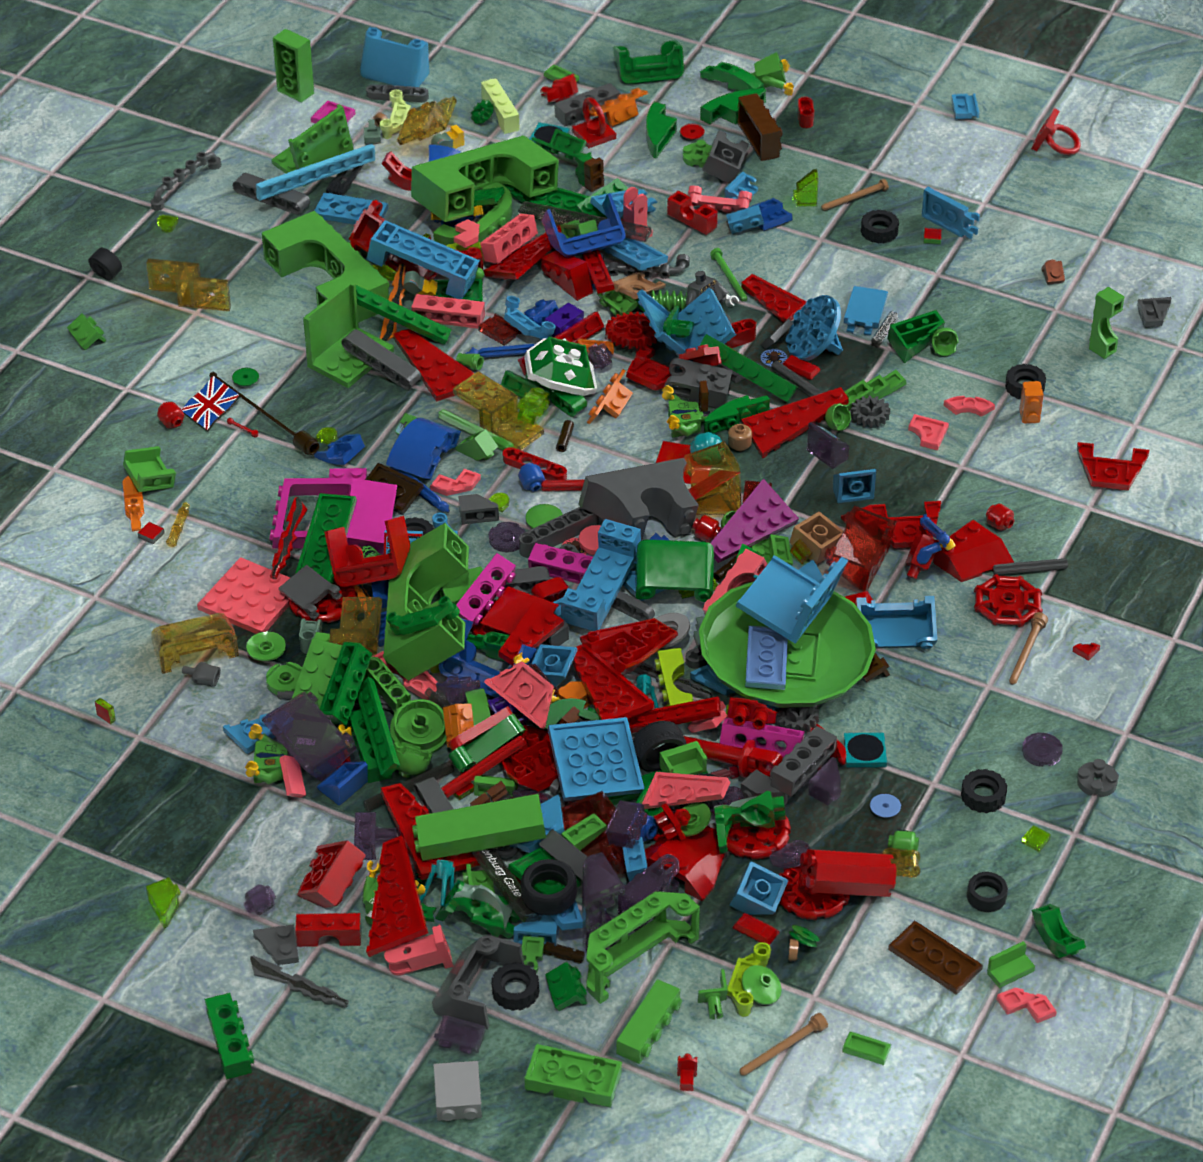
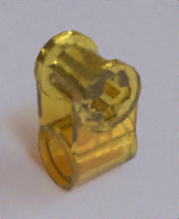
[882,848,920,878]

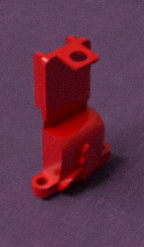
[349,200,438,280]

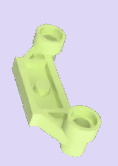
[380,90,411,139]

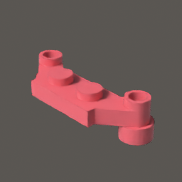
[688,185,752,213]

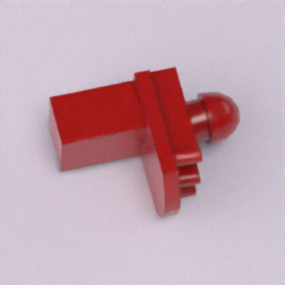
[677,1053,698,1091]

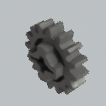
[851,395,890,428]
[776,706,819,732]

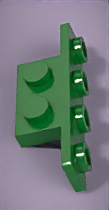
[531,129,587,161]
[663,306,694,338]

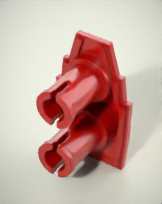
[540,74,579,103]
[727,697,777,730]

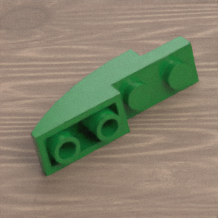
[700,62,764,91]
[704,395,770,433]

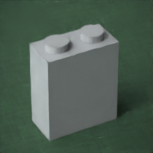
[434,1061,482,1121]

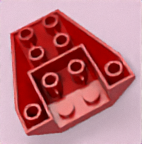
[580,618,678,676]
[501,725,558,792]

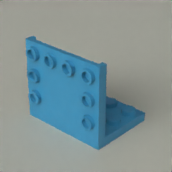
[636,288,736,361]
[736,555,848,644]

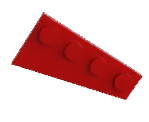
[741,274,807,322]
[498,601,564,666]

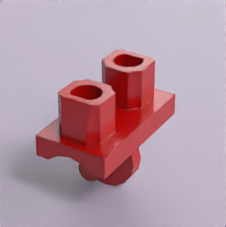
[654,803,691,840]

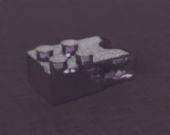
[618,854,680,931]

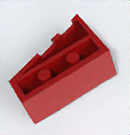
[541,250,593,301]

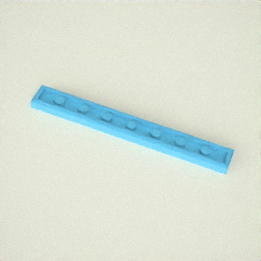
[256,144,375,201]

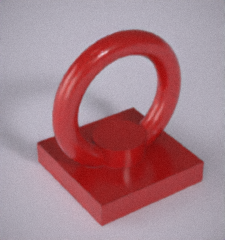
[572,97,617,149]
[1031,108,1081,155]

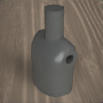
[182,662,221,686]

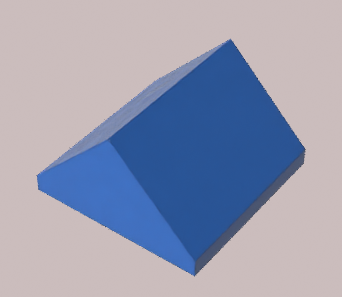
[317,761,368,806]

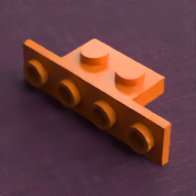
[589,88,648,126]
[587,369,633,424]

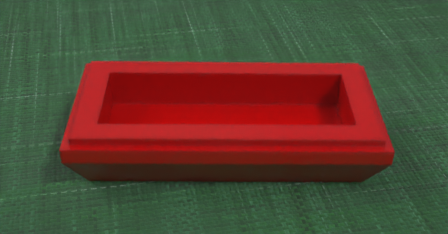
[783,355,821,380]
[732,913,780,946]

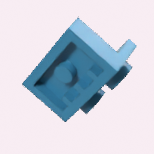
[726,205,764,234]

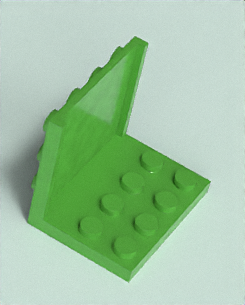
[271,104,354,186]
[303,281,394,388]

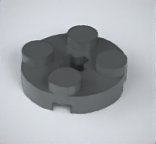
[1077,759,1119,797]

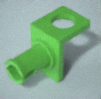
[697,969,728,1019]

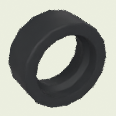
[967,872,1008,912]

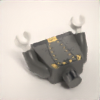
[686,271,739,307]

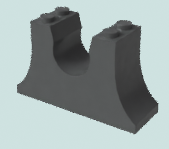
[578,458,699,541]

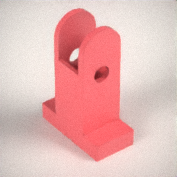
[620,187,653,241]
[384,925,453,975]

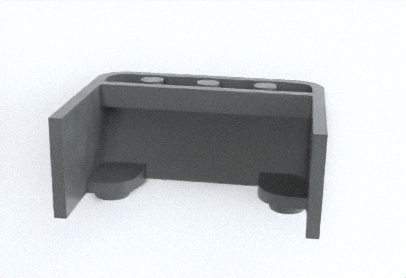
[432,935,525,1030]

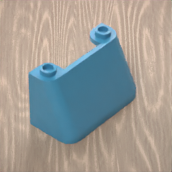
[360,27,429,87]
[855,596,937,649]

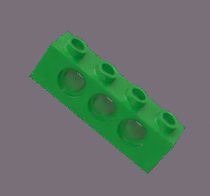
[349,710,392,783]
[205,993,255,1080]

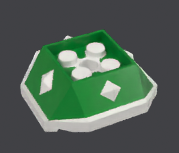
[524,337,597,396]

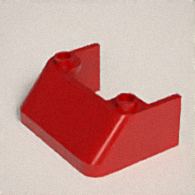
[324,516,410,587]

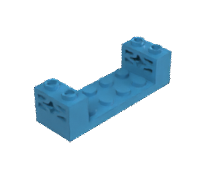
[366,220,480,299]
[560,519,641,631]

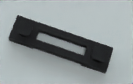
[326,164,364,196]

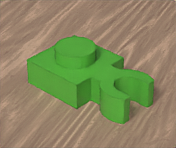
[522,936,545,974]

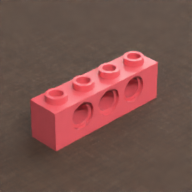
[480,213,538,264]
[411,294,485,329]

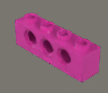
[528,543,593,584]
[456,553,516,630]
[720,717,804,758]

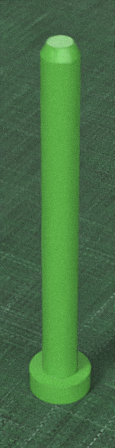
[710,248,747,302]

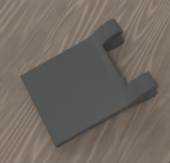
[278,565,342,620]

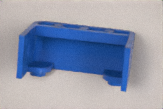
[542,193,626,257]
[439,618,537,698]

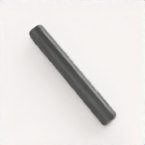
[771,361,823,397]
[993,558,1068,575]

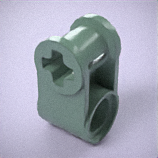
[299,618,322,654]

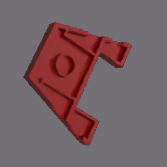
[626,345,682,391]
[1077,442,1150,490]
[868,501,941,548]

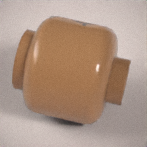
[728,424,752,451]

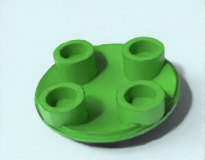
[526,504,563,529]

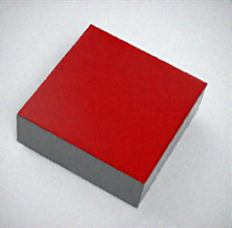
[138,522,165,544]

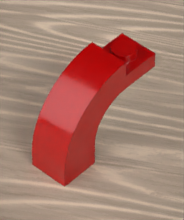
[381,151,412,191]

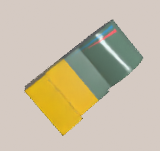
[431,125,464,149]
[403,271,438,296]

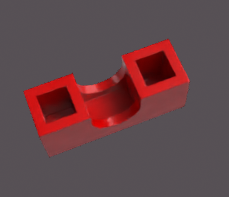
[667,190,718,235]
[295,913,362,947]

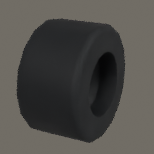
[88,247,122,281]

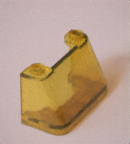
[684,441,742,515]
[151,613,239,674]

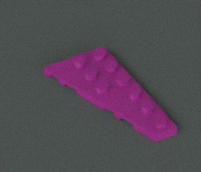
[710,479,799,563]

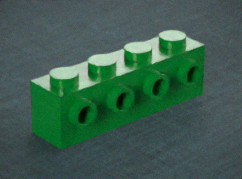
[318,642,372,725]

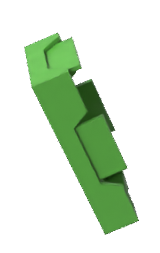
[525,1044,622,1107]

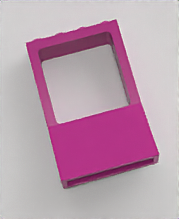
[269,478,397,555]

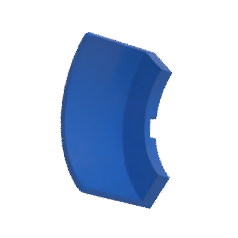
[386,418,461,480]

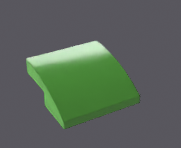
[750,534,793,566]

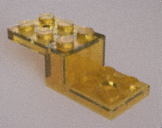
[397,96,457,145]
[146,258,231,311]
[453,371,544,450]
[329,597,382,682]

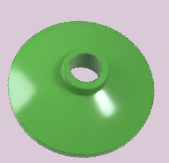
[246,631,286,661]
[681,803,711,837]
[742,965,782,1005]

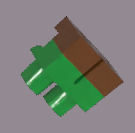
[575,152,604,192]

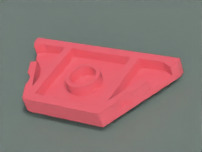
[484,661,554,729]

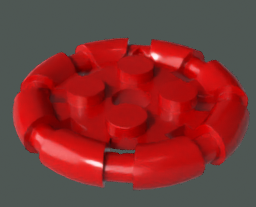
[288,579,358,623]
[716,816,791,860]
[779,860,850,920]

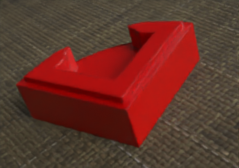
[1072,643,1100,661]

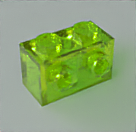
[517,387,550,425]

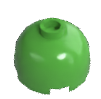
[394,742,432,778]

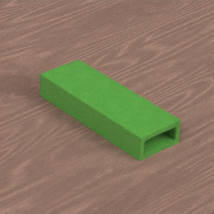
[413,794,546,861]

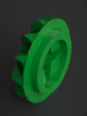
[471,100,494,124]

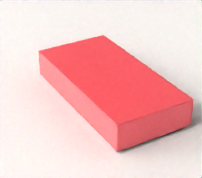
[279,755,306,798]

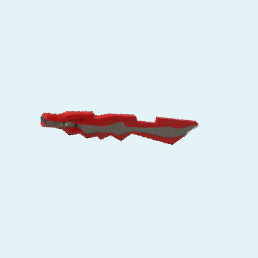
[270,497,308,579]

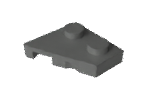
[1137,297,1172,327]
[253,924,299,965]

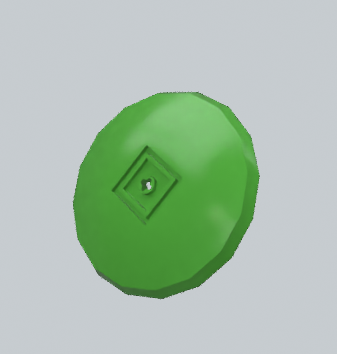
[699,582,876,708]

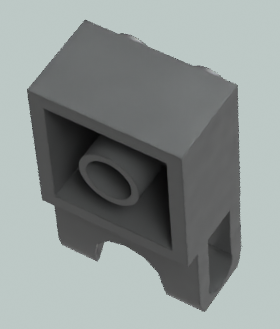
[702,130,749,183]
[665,358,732,408]

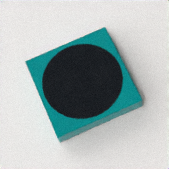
[529,122,570,150]
[844,733,887,768]

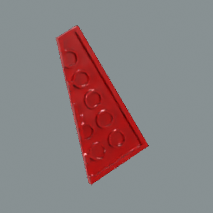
[393,329,486,402]
[741,387,849,459]
[572,643,654,720]
[366,835,428,957]

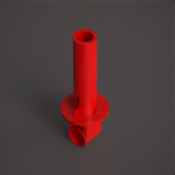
[684,736,783,778]

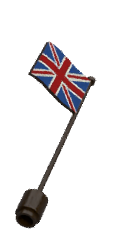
[182,371,319,455]

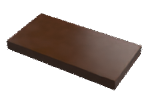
[888,920,983,995]

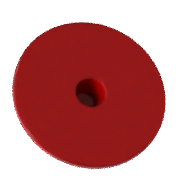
[680,124,705,139]

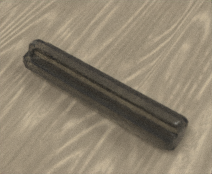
[871,311,898,348]

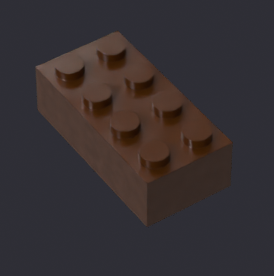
[737,93,782,161]

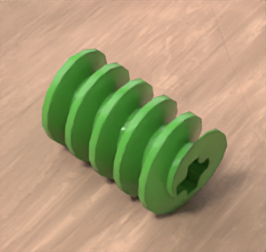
[651,290,687,312]

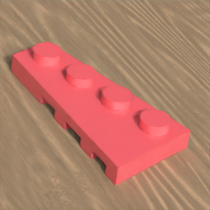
[372,651,444,701]
[642,772,730,809]

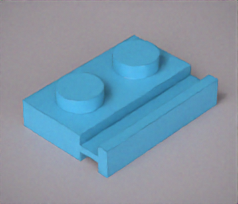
[951,94,979,119]

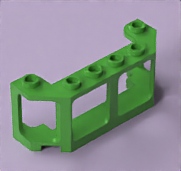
[586,892,700,1004]

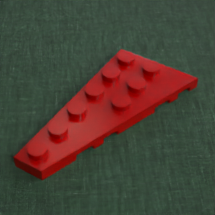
[483,225,562,280]
[381,783,481,880]

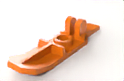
[122,476,144,532]

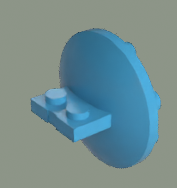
[786,295,843,361]

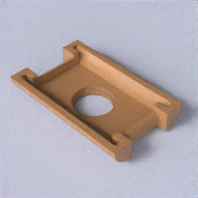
[613,272,666,299]

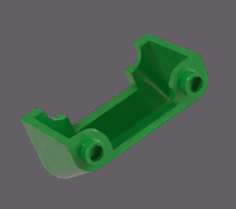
[613,40,684,83]
[635,540,714,602]

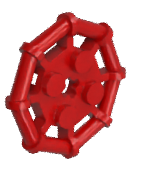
[974,574,1043,627]

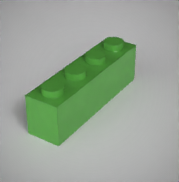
[616,979,682,1064]

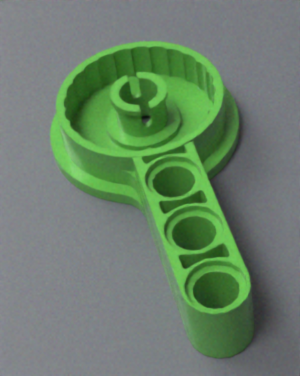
[365,657,447,754]

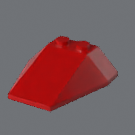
[645,825,725,902]

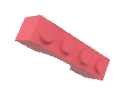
[703,549,768,614]

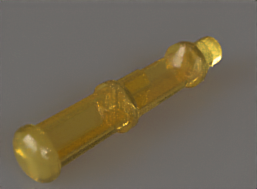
[166,502,190,547]

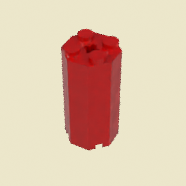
[799,849,897,897]

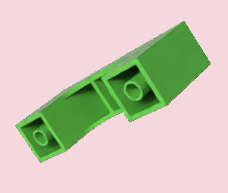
[411,135,559,222]
[261,211,390,323]
[383,523,469,681]

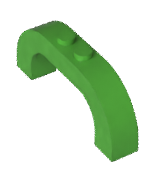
[433,182,512,246]

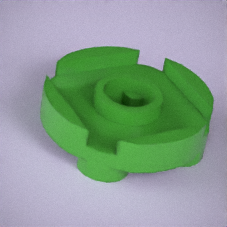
[683,140,711,168]
[266,662,302,695]

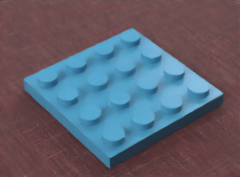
[548,717,644,801]

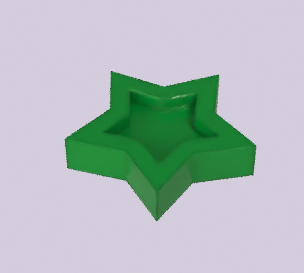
[421,903,436,922]

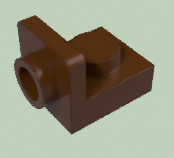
[863,653,890,682]

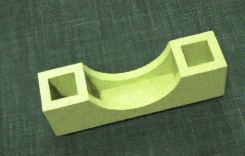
[481,79,520,134]

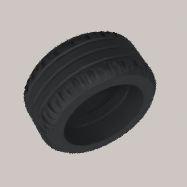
[633,721,686,772]
[521,859,577,916]

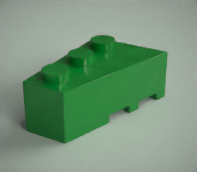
[887,310,945,363]

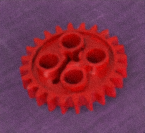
[605,312,657,349]

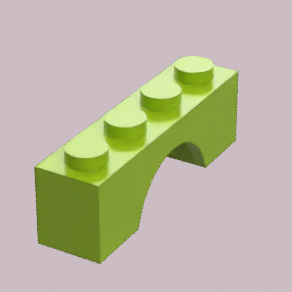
[654,648,693,723]

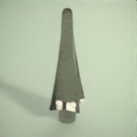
[424,688,451,710]

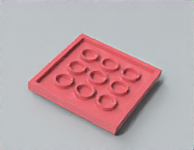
[197,557,290,634]

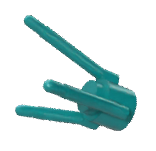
[635,675,659,709]
[420,860,455,906]

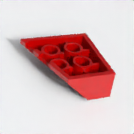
[933,520,1014,582]
[297,840,366,908]

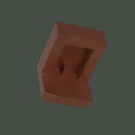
[1041,260,1065,284]

